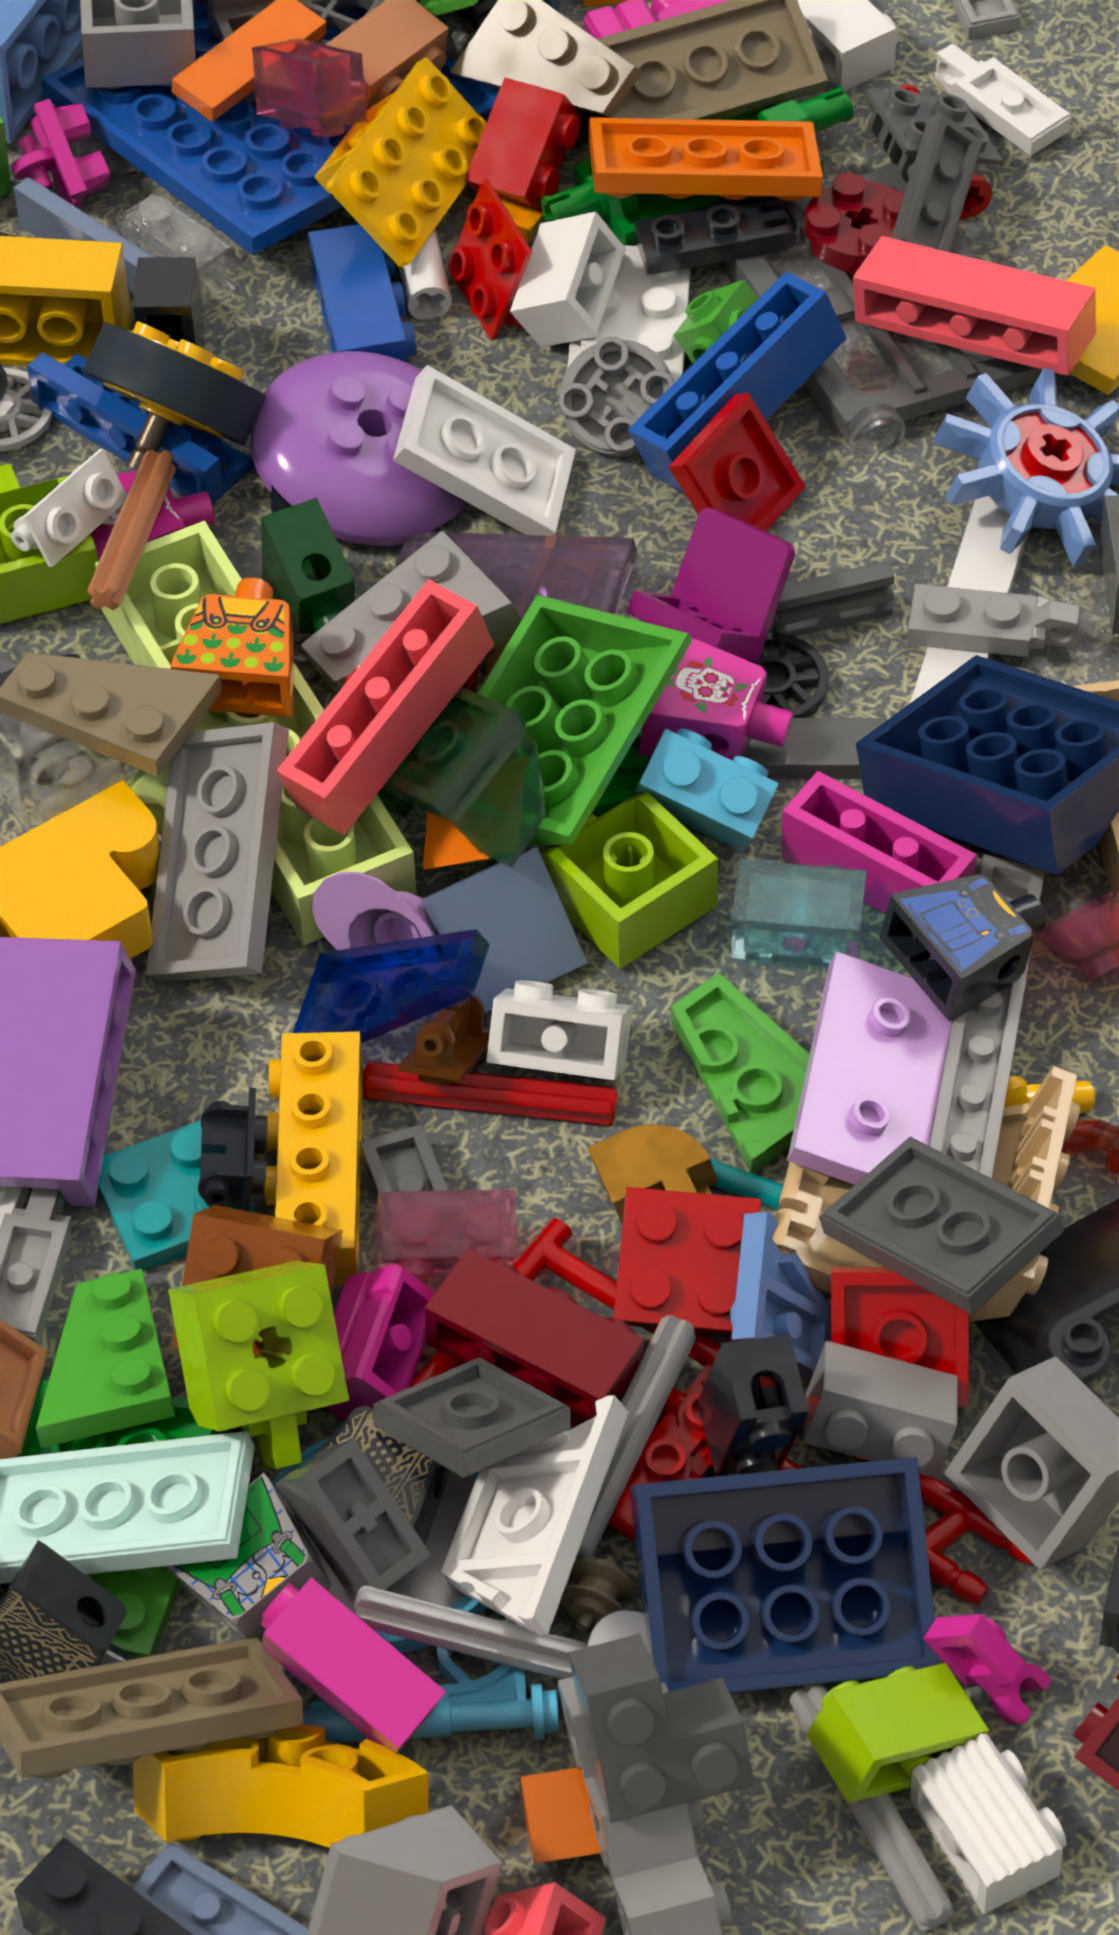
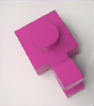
[923,1614,1052,1724]

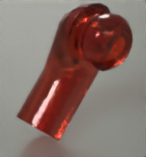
[1061,1119,1119,1173]

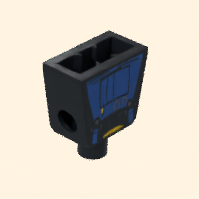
[880,874,1046,1021]

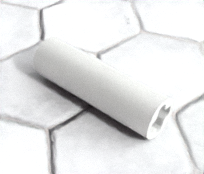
[398,229,452,319]

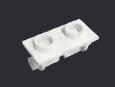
[11,449,127,567]

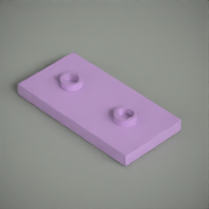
[787,951,952,1185]

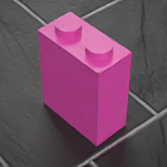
[260,1577,446,1754]

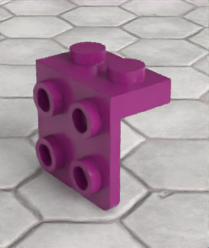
[626,508,795,661]

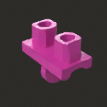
[10,99,111,209]

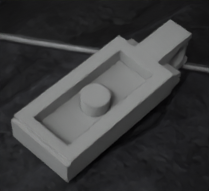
[907,584,1080,657]
[0,1188,73,1345]

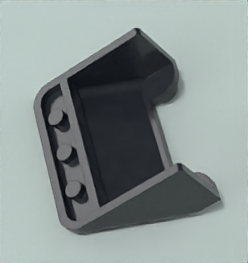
[973,1198,1119,1385]

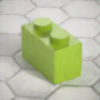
[806,1662,989,1804]

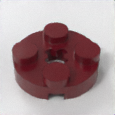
[804,173,905,273]

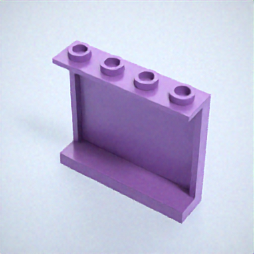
[0,937,136,1207]

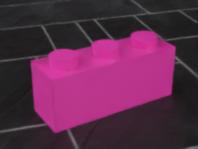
[781,771,977,914]

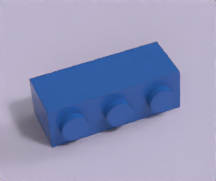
[308,224,417,363]

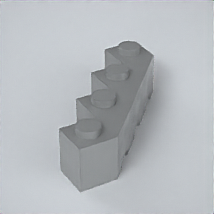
[558,1677,733,1935]

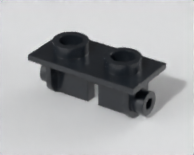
[198,1088,267,1212]

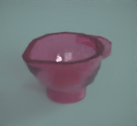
[1036,889,1119,981]

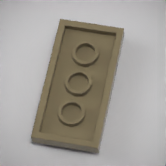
[597,0,828,120]
[0,1637,303,1779]

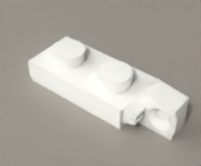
[934,43,1071,156]

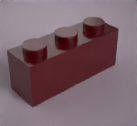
[425,1248,644,1424]

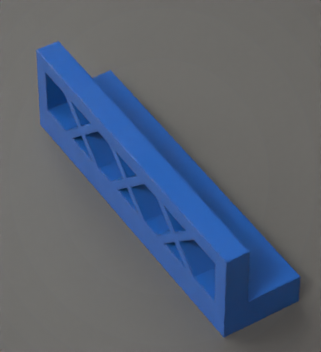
[27,352,253,505]

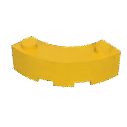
[133,1724,429,1848]

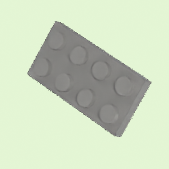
[145,722,289,982]

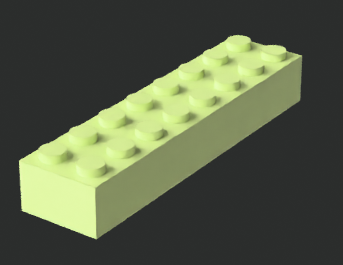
[95,521,417,946]

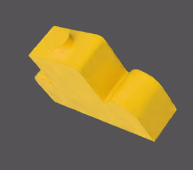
[0,780,160,959]

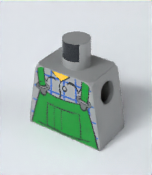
[166,1473,332,1642]

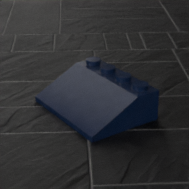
[856,655,1119,875]
[629,1457,939,1693]

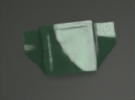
[377,687,546,867]

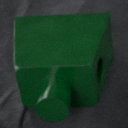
[261,498,355,643]

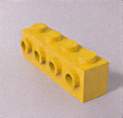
[265,1032,363,1284]

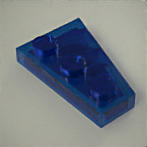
[293,929,490,1044]

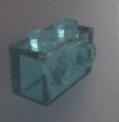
[731,860,867,967]

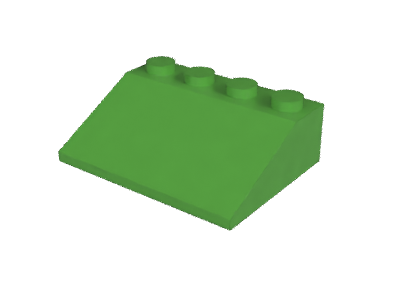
[418,595,693,847]

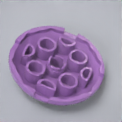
[250,351,469,546]

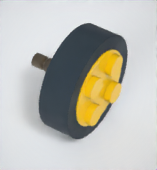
[82,321,266,471]

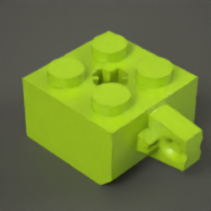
[0,463,98,624]
[541,792,718,969]
[168,1261,349,1469]

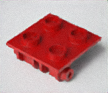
[447,179,533,340]

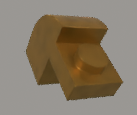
[587,1124,718,1224]

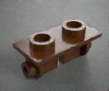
[398,991,490,1085]

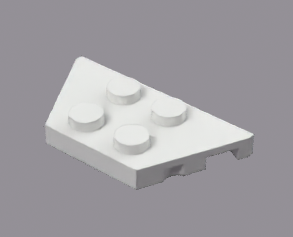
[440,1395,629,1635]

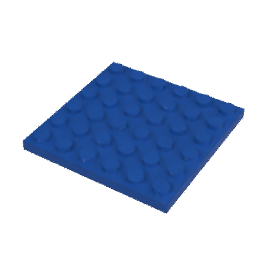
[42,0,498,256]

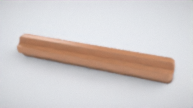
[87,450,176,610]

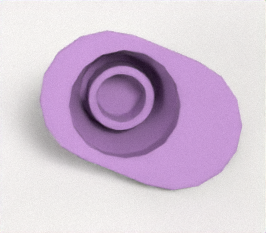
[312,872,443,1000]

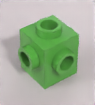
[673,280,758,364]

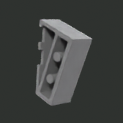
[301,531,522,695]

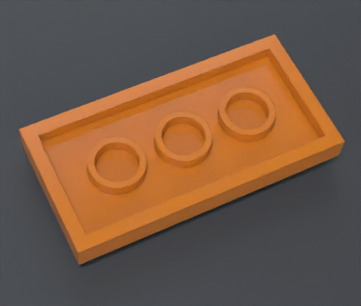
[589,117,823,201]

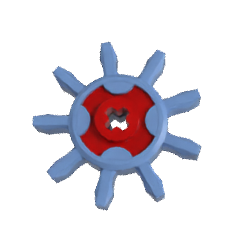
[933,368,1119,567]

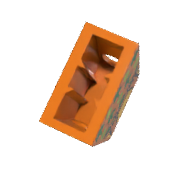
[171,578,294,717]

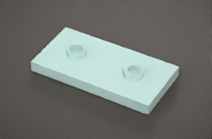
[0,1431,255,1584]

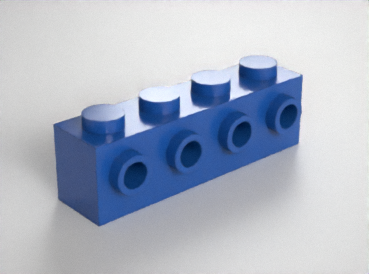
[628,271,847,494]

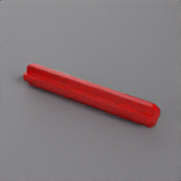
[362,1061,618,1125]

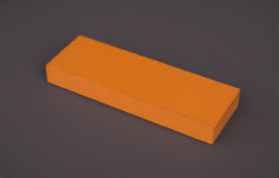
[172,0,327,122]

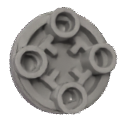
[559,337,675,457]

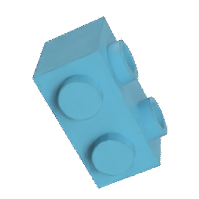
[632,728,779,853]

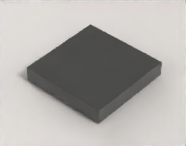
[373,1357,571,1478]

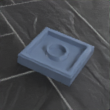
[421,847,588,1013]

